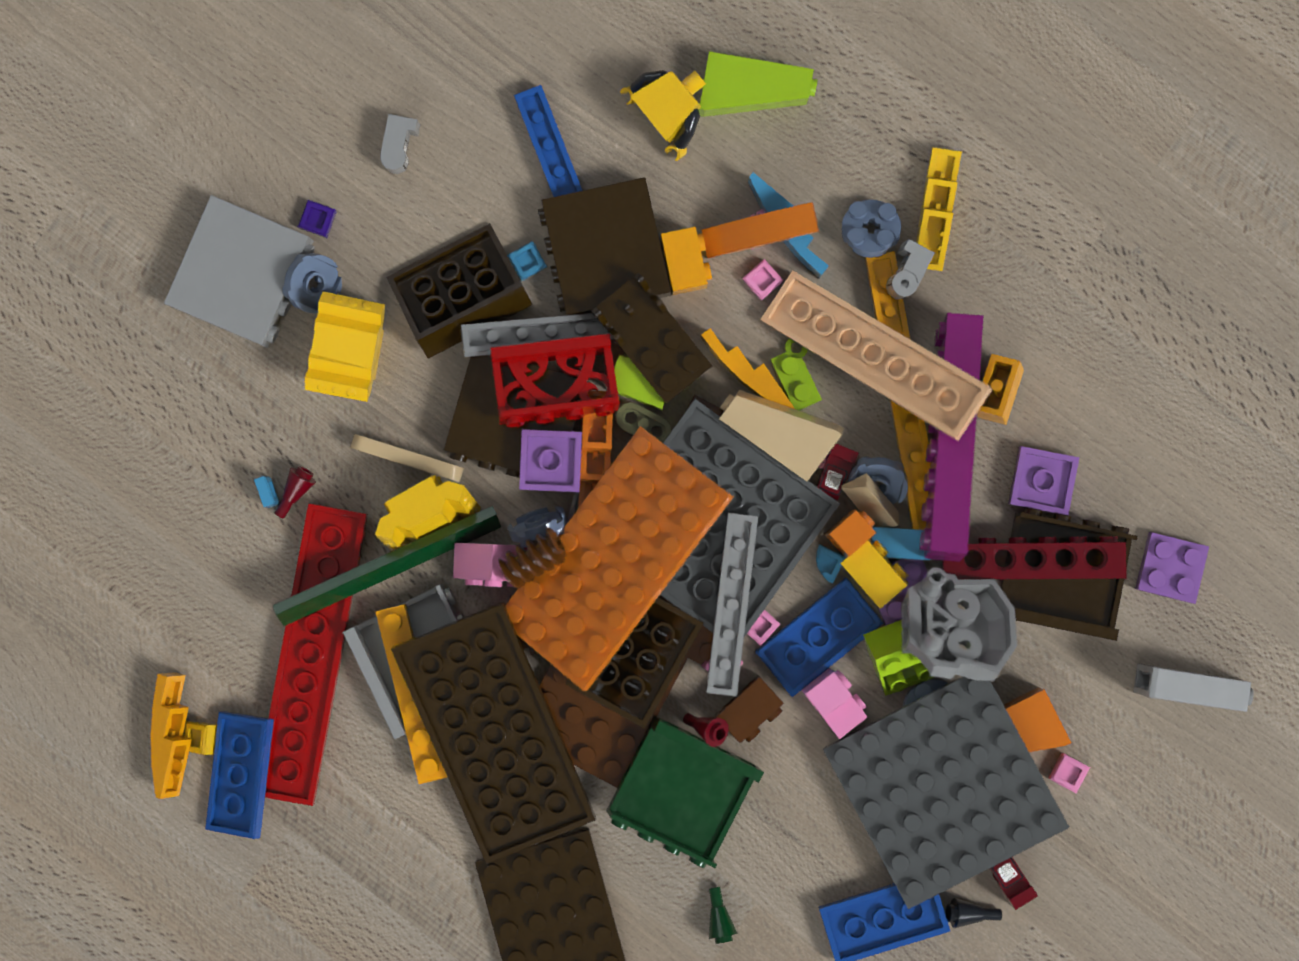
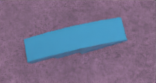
[748,172,829,279]

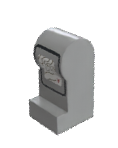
[380,114,421,174]
[886,239,935,299]

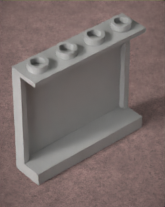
[164,195,315,348]
[343,584,464,739]

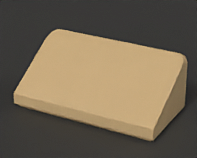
[841,473,899,527]

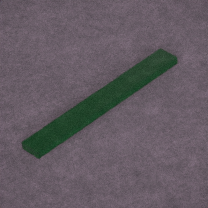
[273,506,501,626]

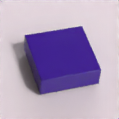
[298,200,337,238]

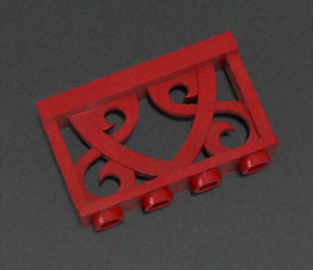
[490,333,620,427]

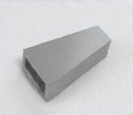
[1133,663,1254,712]

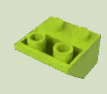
[863,620,935,696]

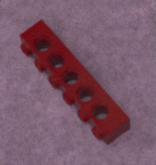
[942,536,1127,580]

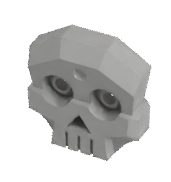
[901,568,1017,681]

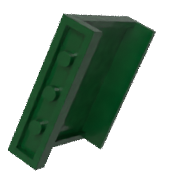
[606,716,764,868]

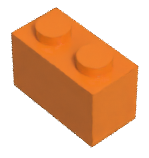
[824,510,876,557]

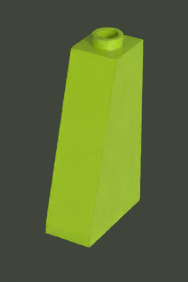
[699,51,818,117]

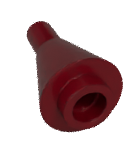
[274,466,316,519]
[683,713,729,747]

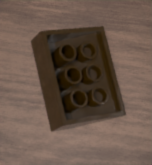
[386,223,533,359]
[565,597,704,729]

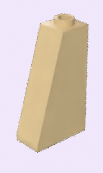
[720,390,844,481]

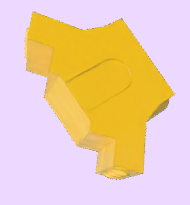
[305,291,385,402]
[375,475,481,551]

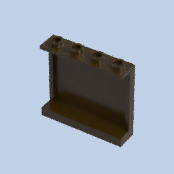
[538,177,671,315]
[444,355,581,478]
[1000,508,1138,641]

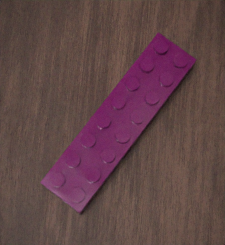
[919,313,984,562]

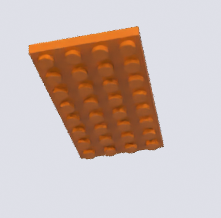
[505,426,733,691]

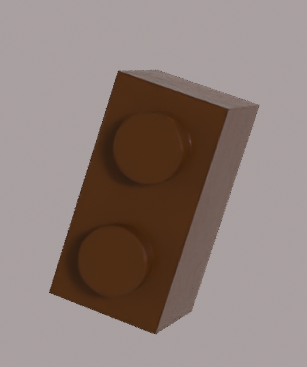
[715,675,784,744]

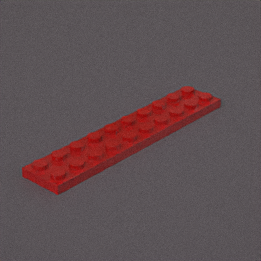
[265,503,368,806]

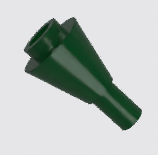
[709,887,738,944]

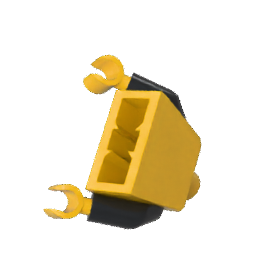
[620,70,706,161]

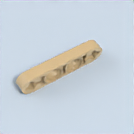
[350,434,464,482]

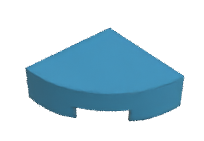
[816,544,846,584]

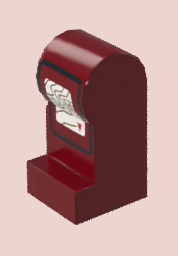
[816,443,859,501]
[989,857,1038,910]

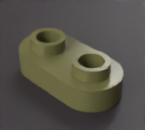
[616,403,671,443]

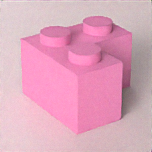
[453,543,527,587]
[801,668,867,739]

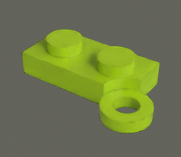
[770,338,822,411]

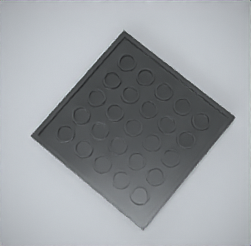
[660,399,840,637]
[823,676,1070,909]

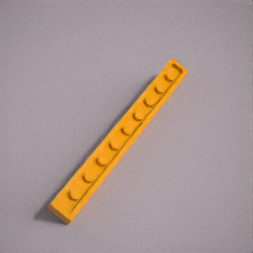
[865,251,931,530]

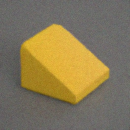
[185,721,217,755]

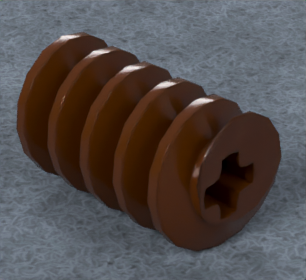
[498,527,566,588]

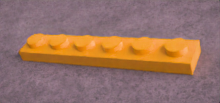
[375,604,447,785]

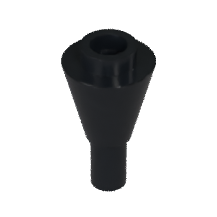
[946,898,1002,928]

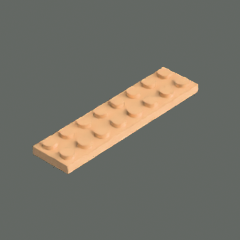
[760,270,992,441]

